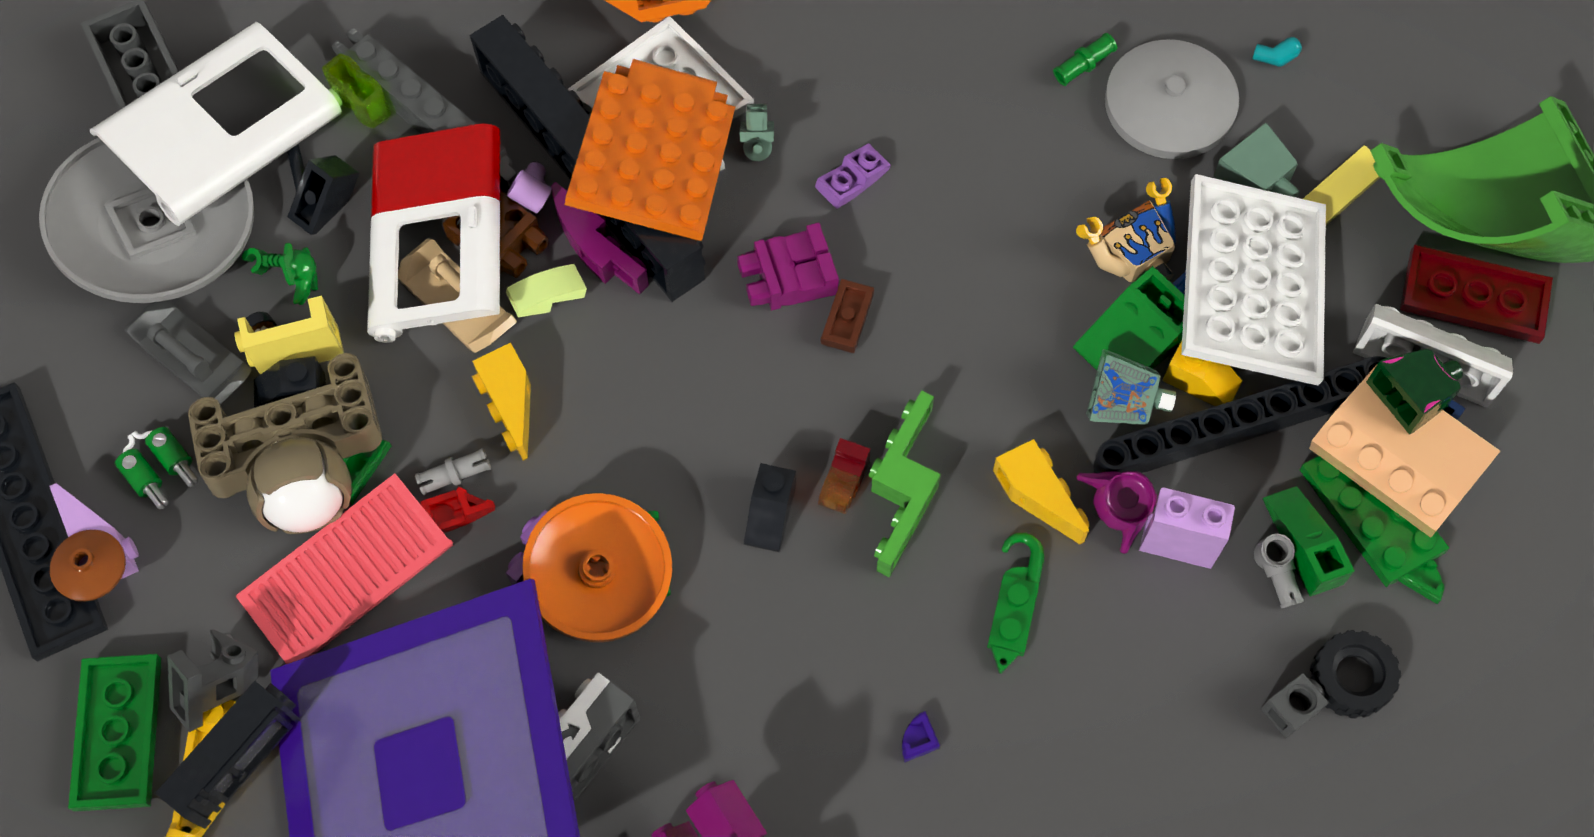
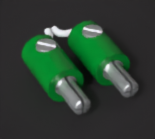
[115,427,199,509]

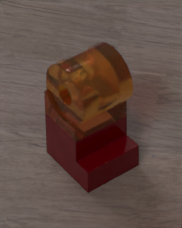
[818,438,870,515]

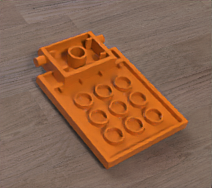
[564,59,735,241]

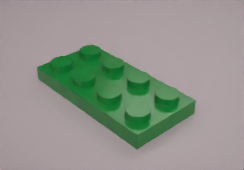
[1300,455,1449,587]
[68,654,162,811]

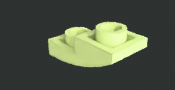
[506,264,587,317]

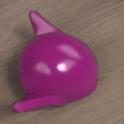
[1076,471,1157,554]

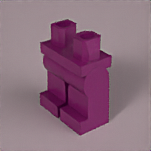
[737,222,839,311]

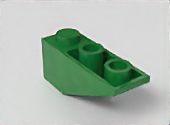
[1263,486,1355,597]

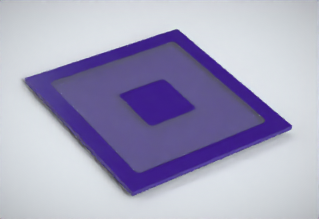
[270,579,580,837]

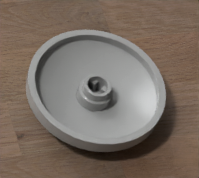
[1105,40,1239,159]

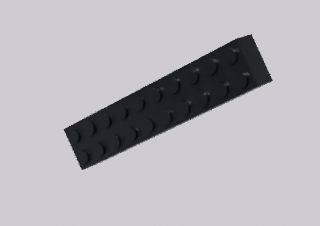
[470,15,706,302]

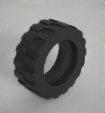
[1310,630,1401,719]

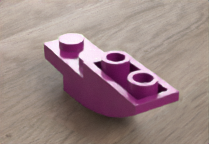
[551,182,649,295]

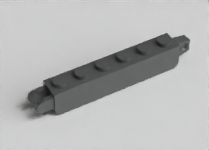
[331,28,518,190]

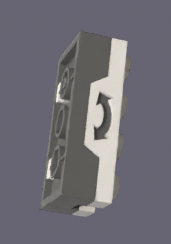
[558,673,641,802]

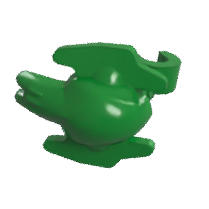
[241,243,318,305]

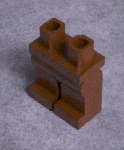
[442,189,549,278]

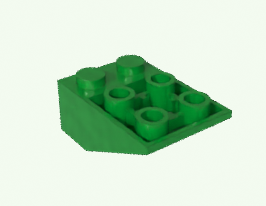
[1073,266,1185,370]

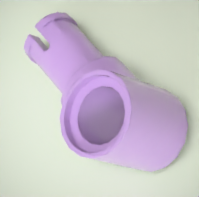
[506,162,552,214]

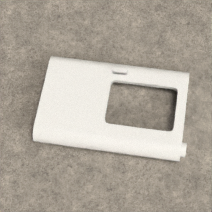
[90,22,342,226]

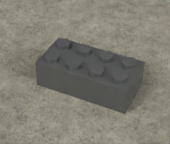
[80,0,179,109]

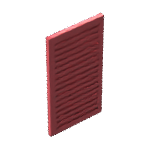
[236,473,454,664]

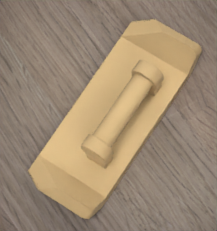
[398,238,517,353]

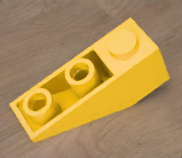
[471,343,531,460]
[993,439,1090,544]

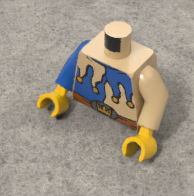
[1076,178,1176,283]

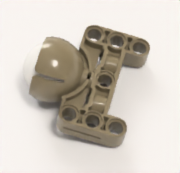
[188,353,382,534]

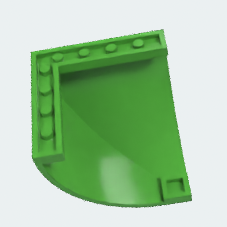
[1370,96,1594,263]

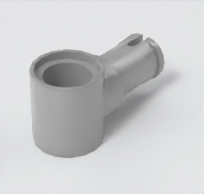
[1254,534,1304,609]

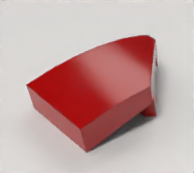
[420,486,495,534]

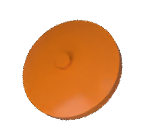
[522,493,672,642]

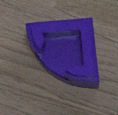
[902,711,940,762]

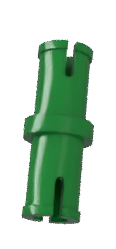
[1053,33,1117,86]

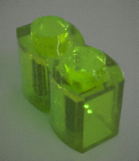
[322,53,391,128]

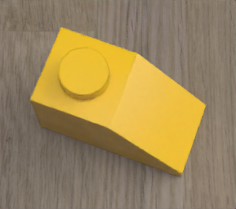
[1163,341,1242,406]

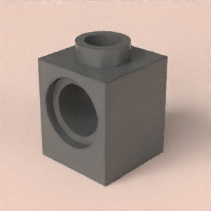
[1261,673,1329,738]

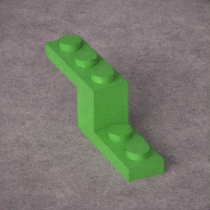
[869,390,941,578]

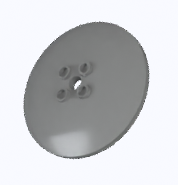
[39,138,254,303]

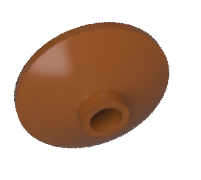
[50,530,126,601]

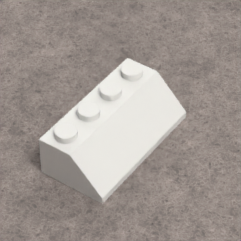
[1353,304,1513,408]

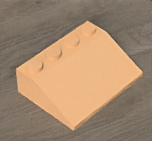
[1309,365,1501,538]

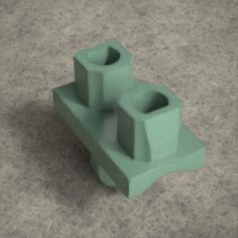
[740,104,774,161]

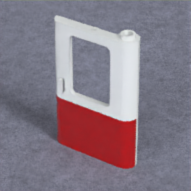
[367,123,500,343]

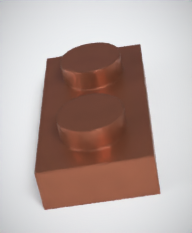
[821,279,874,353]

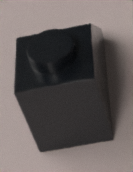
[287,155,360,235]
[254,356,326,408]
[744,463,796,552]

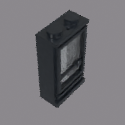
[155,681,301,829]

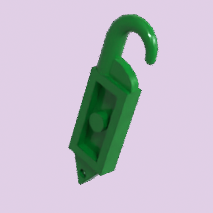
[987,533,1045,674]

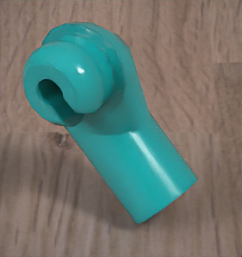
[1252,37,1302,67]

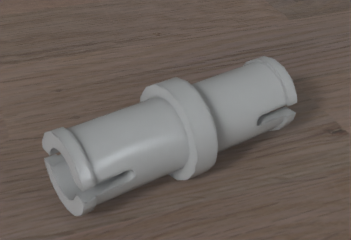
[415,448,491,495]

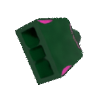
[1366,349,1463,435]

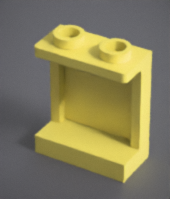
[234,295,344,374]

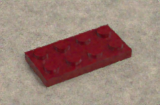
[1400,245,1553,344]

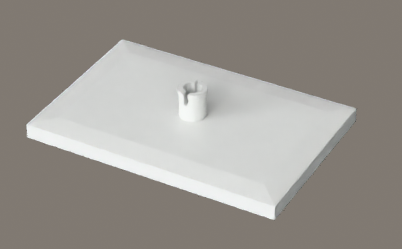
[1181,174,1326,386]

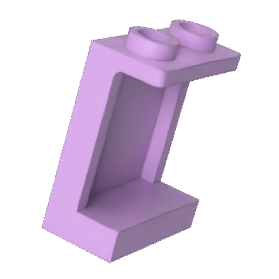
[1139,488,1235,569]

